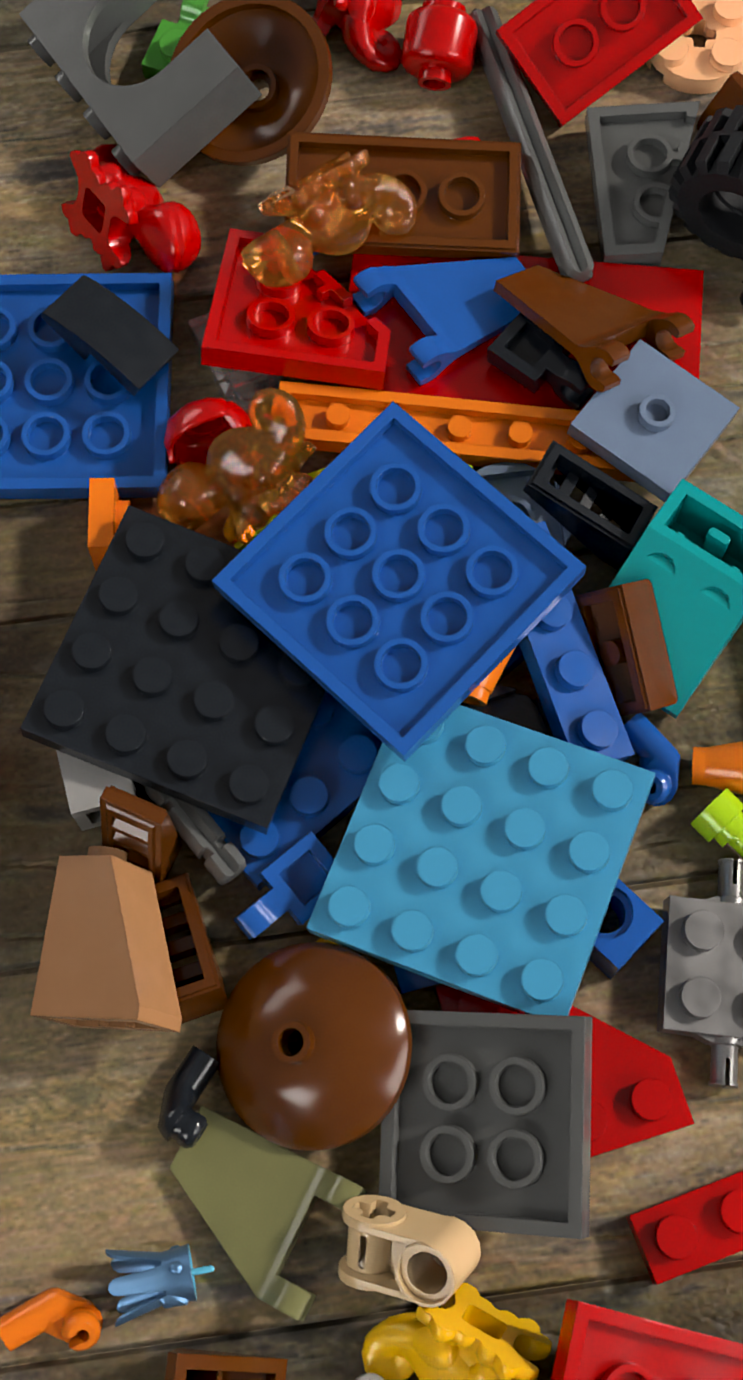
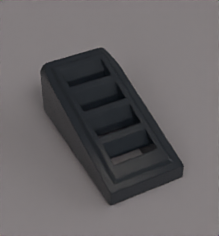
[523,440,658,570]

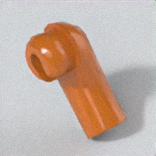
[0,1287,103,1351]

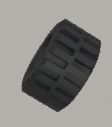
[669,105,743,260]

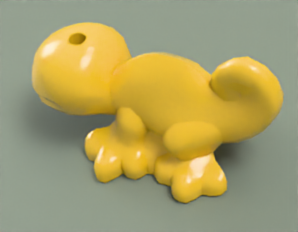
[361,1282,552,1380]

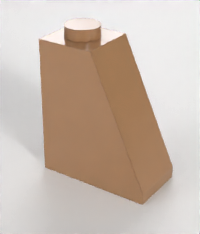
[30,846,182,1032]

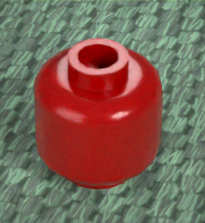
[401,0,478,91]

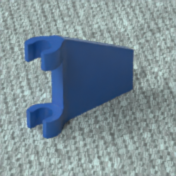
[353,257,525,386]

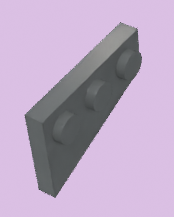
[585,101,700,266]

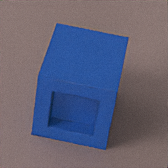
[589,879,664,980]

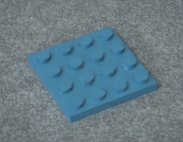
[306,705,655,1016]

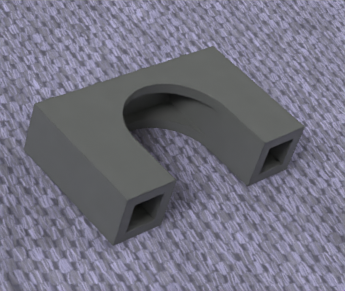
[19,0,262,188]

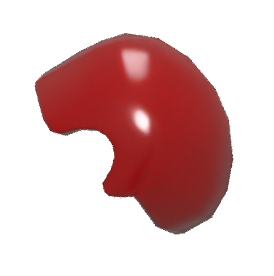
[164,397,261,488]

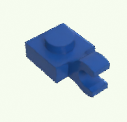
[233,831,334,940]

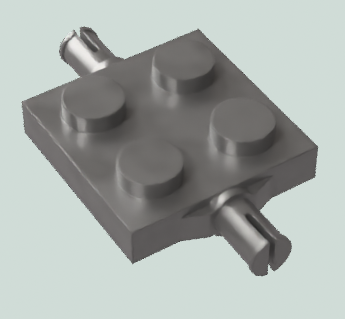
[657,858,743,1089]

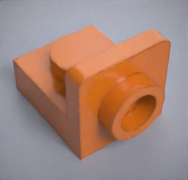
[88,478,131,571]

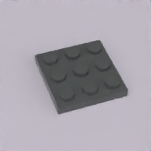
[379,1010,593,1239]

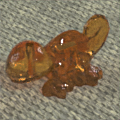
[240,149,418,287]
[157,387,317,545]

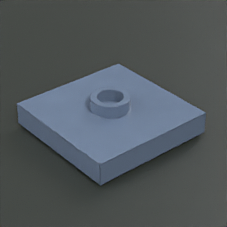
[567,339,740,502]

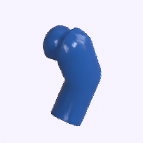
[624,713,681,806]

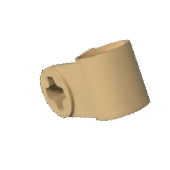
[338,1195,481,1308]

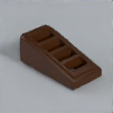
[100,785,183,884]
[155,872,228,1024]

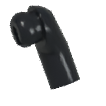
[158,1045,220,1149]

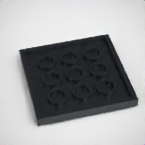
[20,505,327,835]

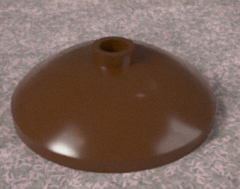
[171,0,333,166]
[216,942,412,1151]

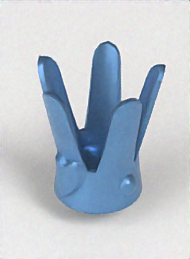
[105,1244,214,1327]

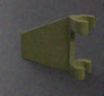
[169,1106,367,1322]

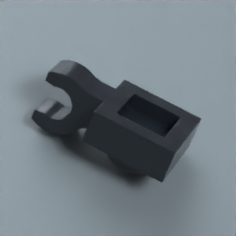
[487,312,594,410]

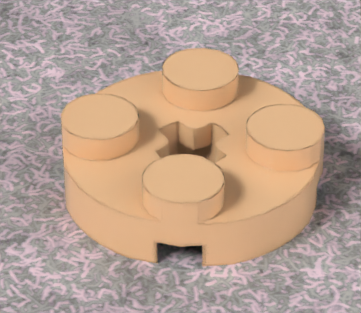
[646,0,743,94]

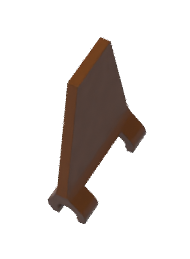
[493,265,695,392]

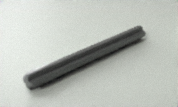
[469,6,594,282]

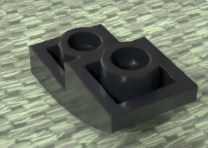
[41,274,179,396]

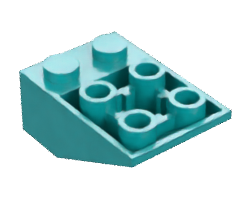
[609,478,743,719]

